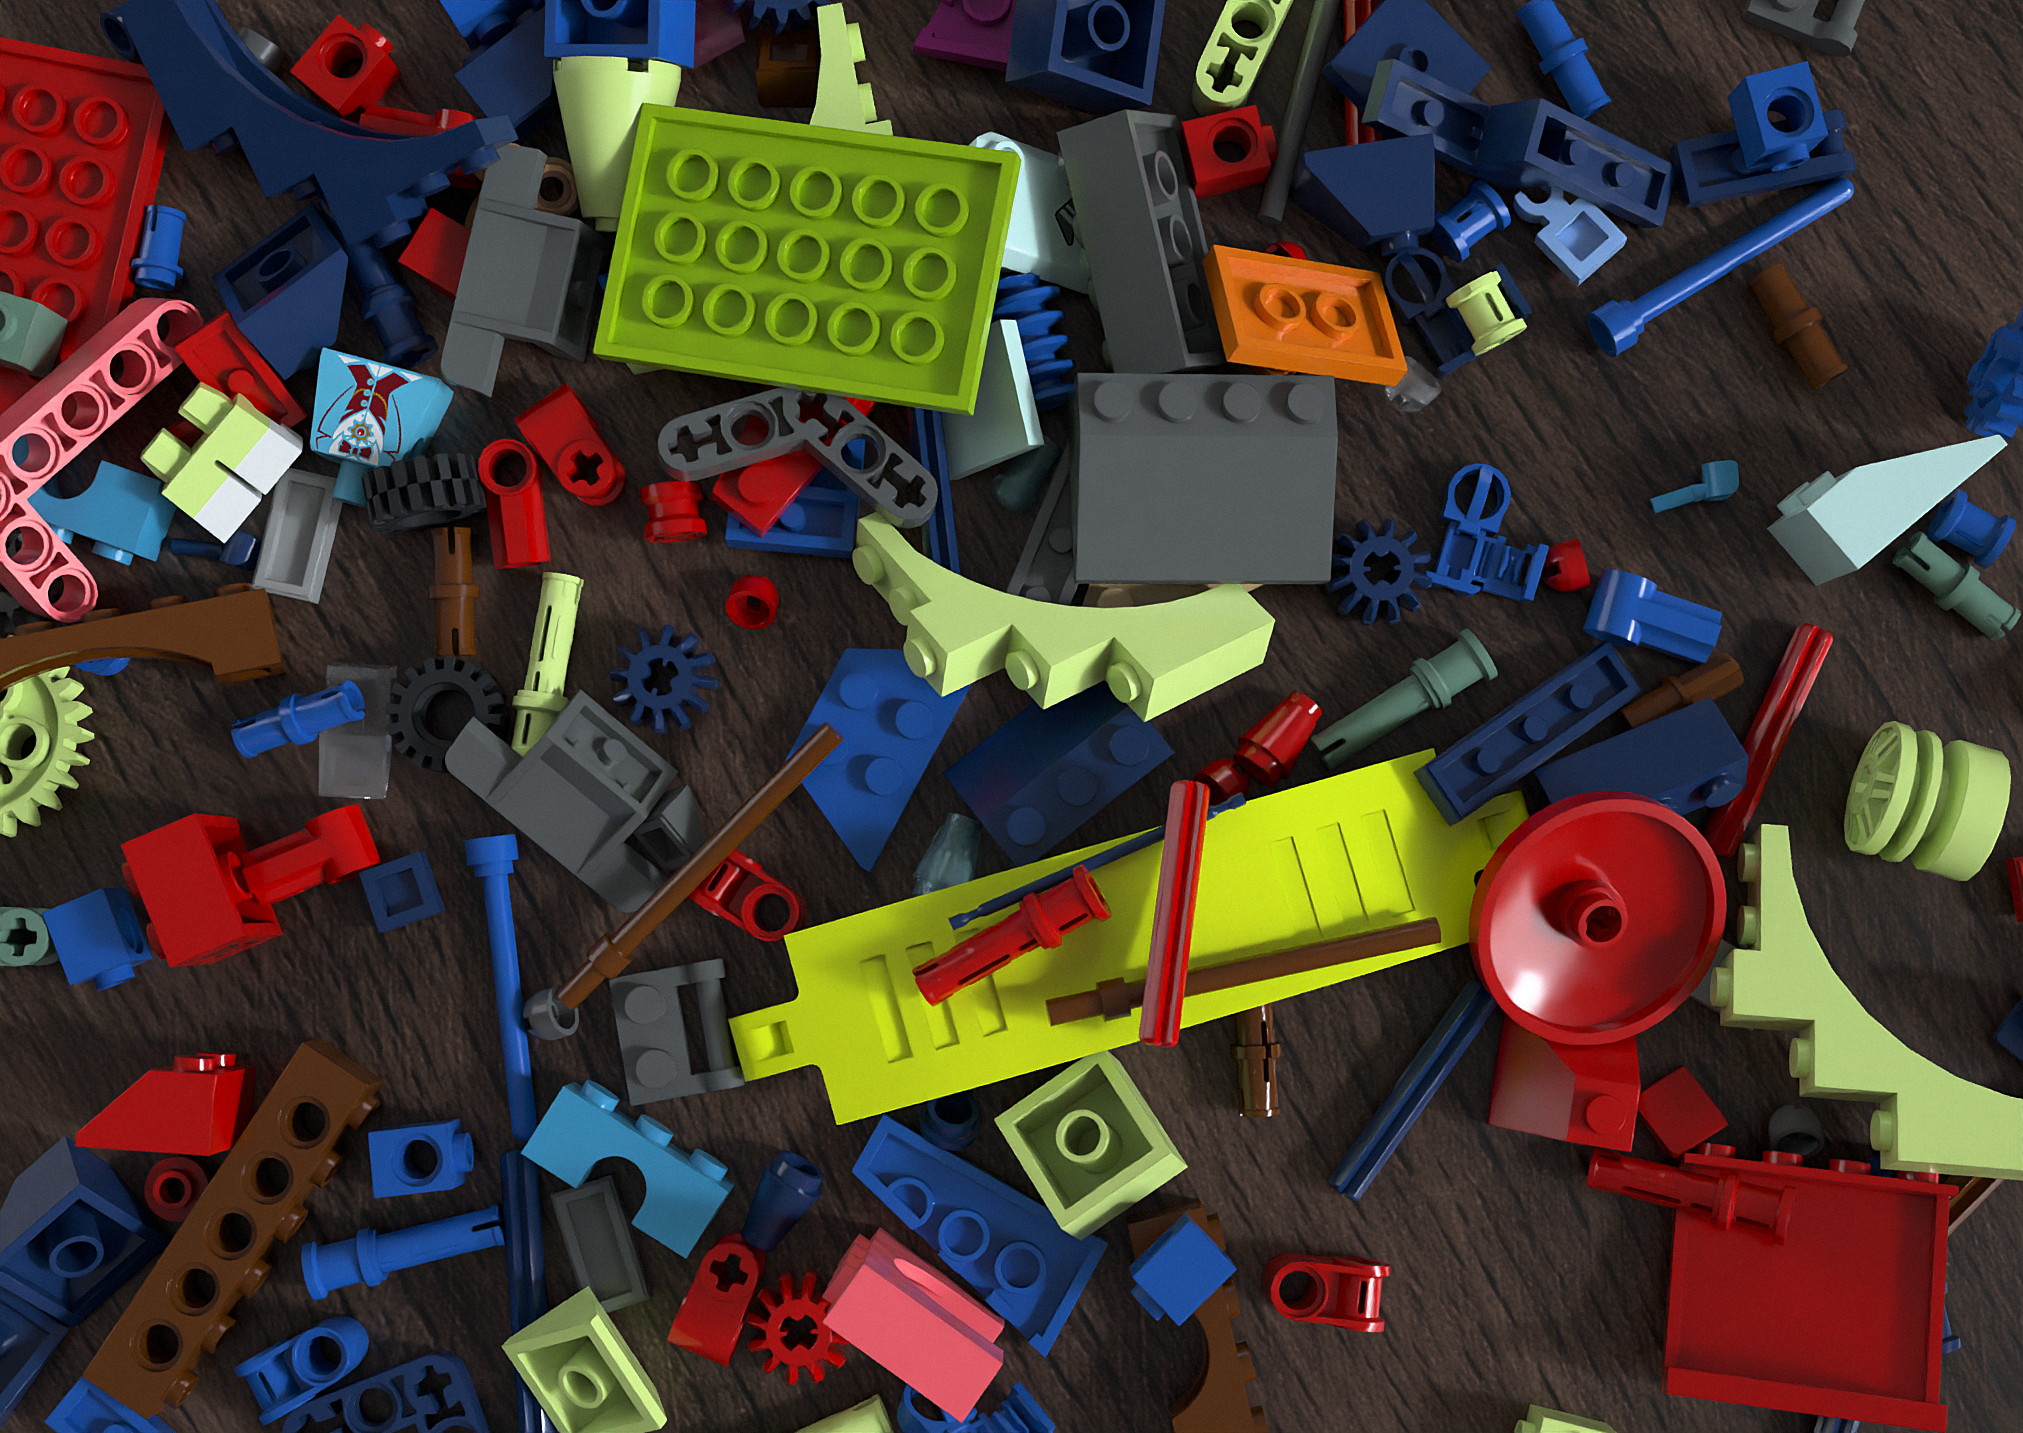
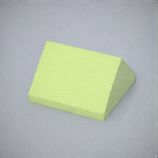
[501,1286,667,1433]

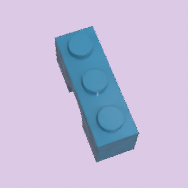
[12,435,177,566]
[521,1080,735,1259]

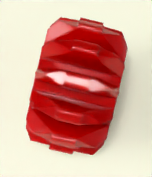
[746,1270,851,1385]

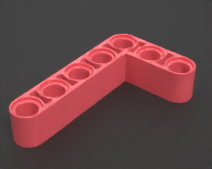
[0,297,204,623]

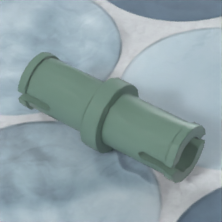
[1892,531,2021,642]

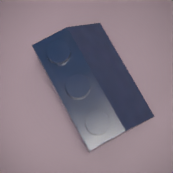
[943,680,1174,868]

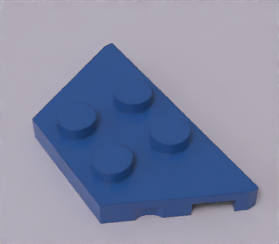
[786,648,973,872]

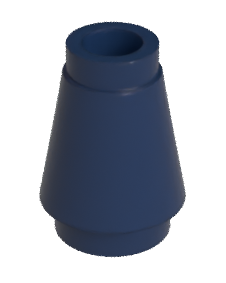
[740,1150,824,1252]

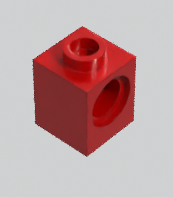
[289,14,402,124]
[1180,105,1278,200]
[398,207,471,301]

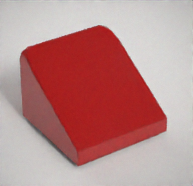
[1637,1065,1728,1158]

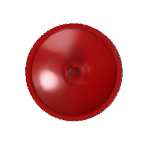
[1468,791,1726,1045]

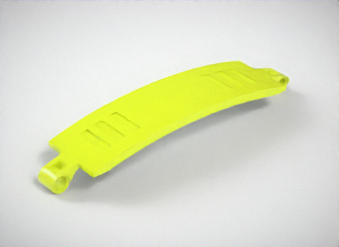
[728,748,1530,1125]

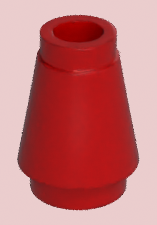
[1233,690,1322,787]

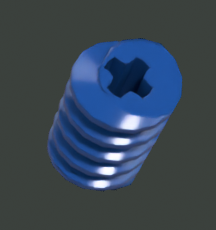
[991,274,1076,413]

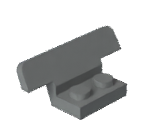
[441,144,611,397]
[445,689,679,913]

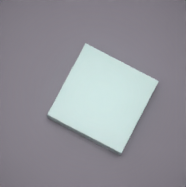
[942,320,1045,480]

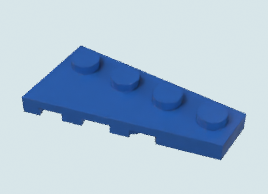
[851,1113,1109,1358]

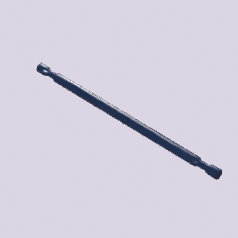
[948,792,1246,931]

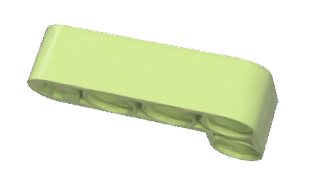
[1191,0,1294,117]

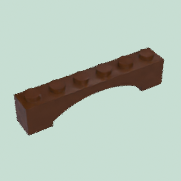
[0,583,286,693]

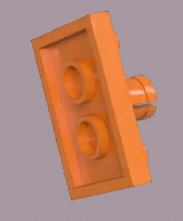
[1202,244,1408,386]

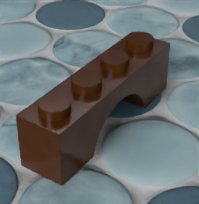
[1125,1199,1269,1433]

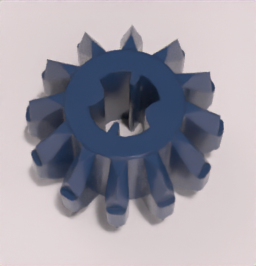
[1324,518,1432,626]
[609,625,719,734]

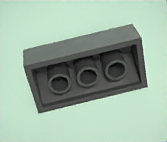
[1057,109,1232,374]

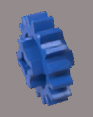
[1964,308,2023,440]

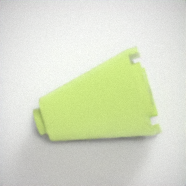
[553,56,681,233]

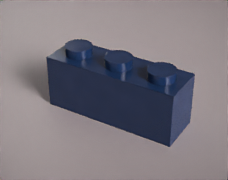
[1533,697,1749,816]

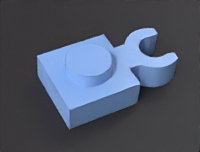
[1513,185,1627,287]

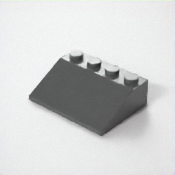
[1067,373,1338,584]

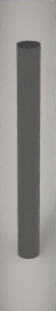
[1257,0,1341,225]

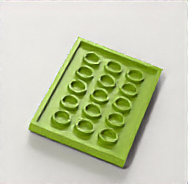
[593,103,1022,416]

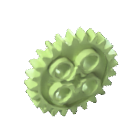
[0,634,94,837]

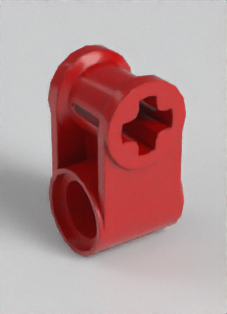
[514,382,627,507]
[687,848,807,942]
[667,1232,766,1367]
[1261,1252,1391,1332]

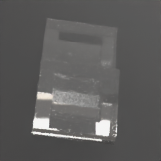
[319,663,397,799]

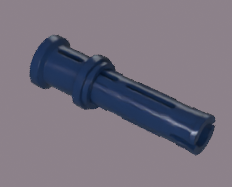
[316,192,439,369]

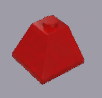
[1486,1010,1641,1152]

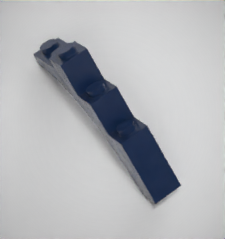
[117,0,519,249]

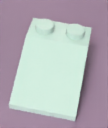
[1767,435,2008,586]

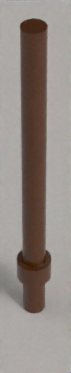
[556,721,844,1009]
[1045,917,1442,1026]

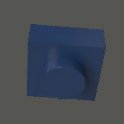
[359,851,446,933]

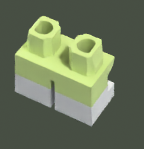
[140,382,303,544]

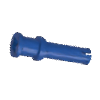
[301,1204,506,1301]

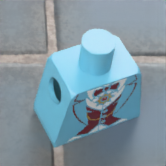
[310,347,454,508]

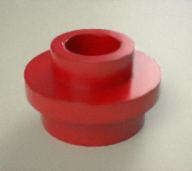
[144,1156,211,1222]

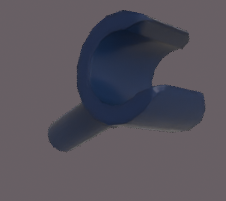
[171,529,262,571]

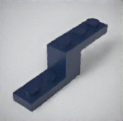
[1361,58,1678,228]

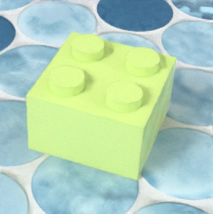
[994,1050,1188,1241]

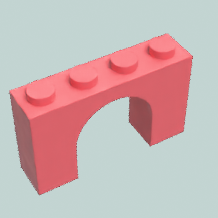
[822,1226,1004,1423]

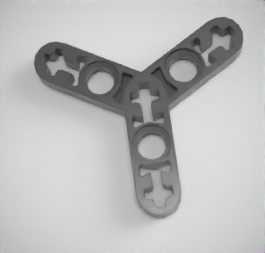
[658,387,938,529]

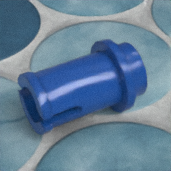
[131,205,186,291]

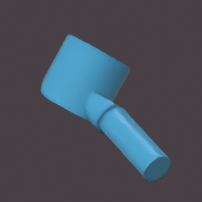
[1650,460,1739,514]

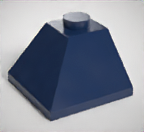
[1290,133,1435,257]
[212,203,348,380]
[0,1136,171,1328]

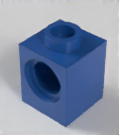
[1727,61,1828,171]
[42,888,153,991]
[368,1118,474,1198]
[1129,1212,1237,1326]

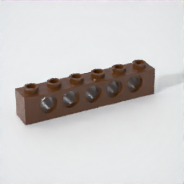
[82,1039,384,1420]

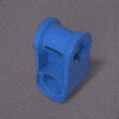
[232,1315,369,1427]

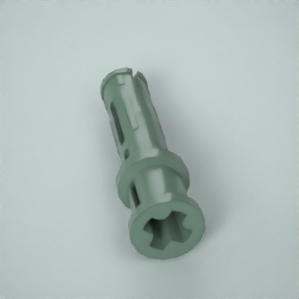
[1309,628,1498,772]

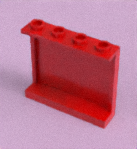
[1660,1143,1959,1433]

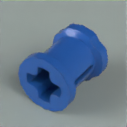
[1430,179,1511,263]
[1926,488,2016,569]

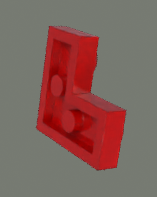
[166,309,307,448]

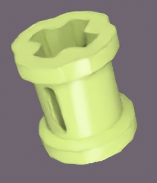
[1446,271,1527,355]

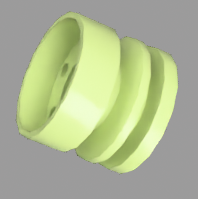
[1844,721,2011,881]

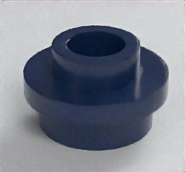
[917,1091,982,1150]

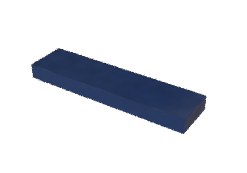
[1413,639,1643,827]

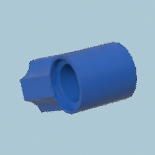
[1583,569,1722,665]

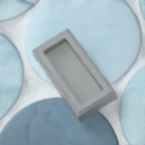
[252,468,343,604]

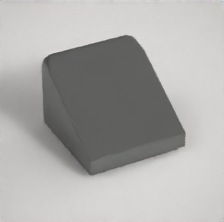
[633,784,705,872]

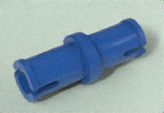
[1515,0,1612,119]
[231,680,366,758]

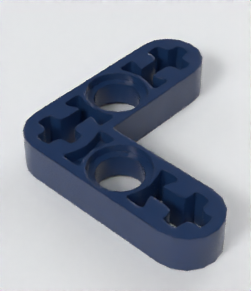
[282,1349,491,1433]

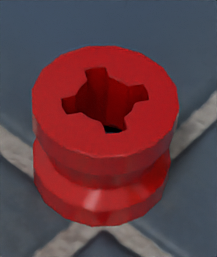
[639,481,708,543]

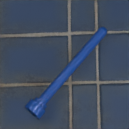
[1587,177,1854,357]
[464,834,538,1143]

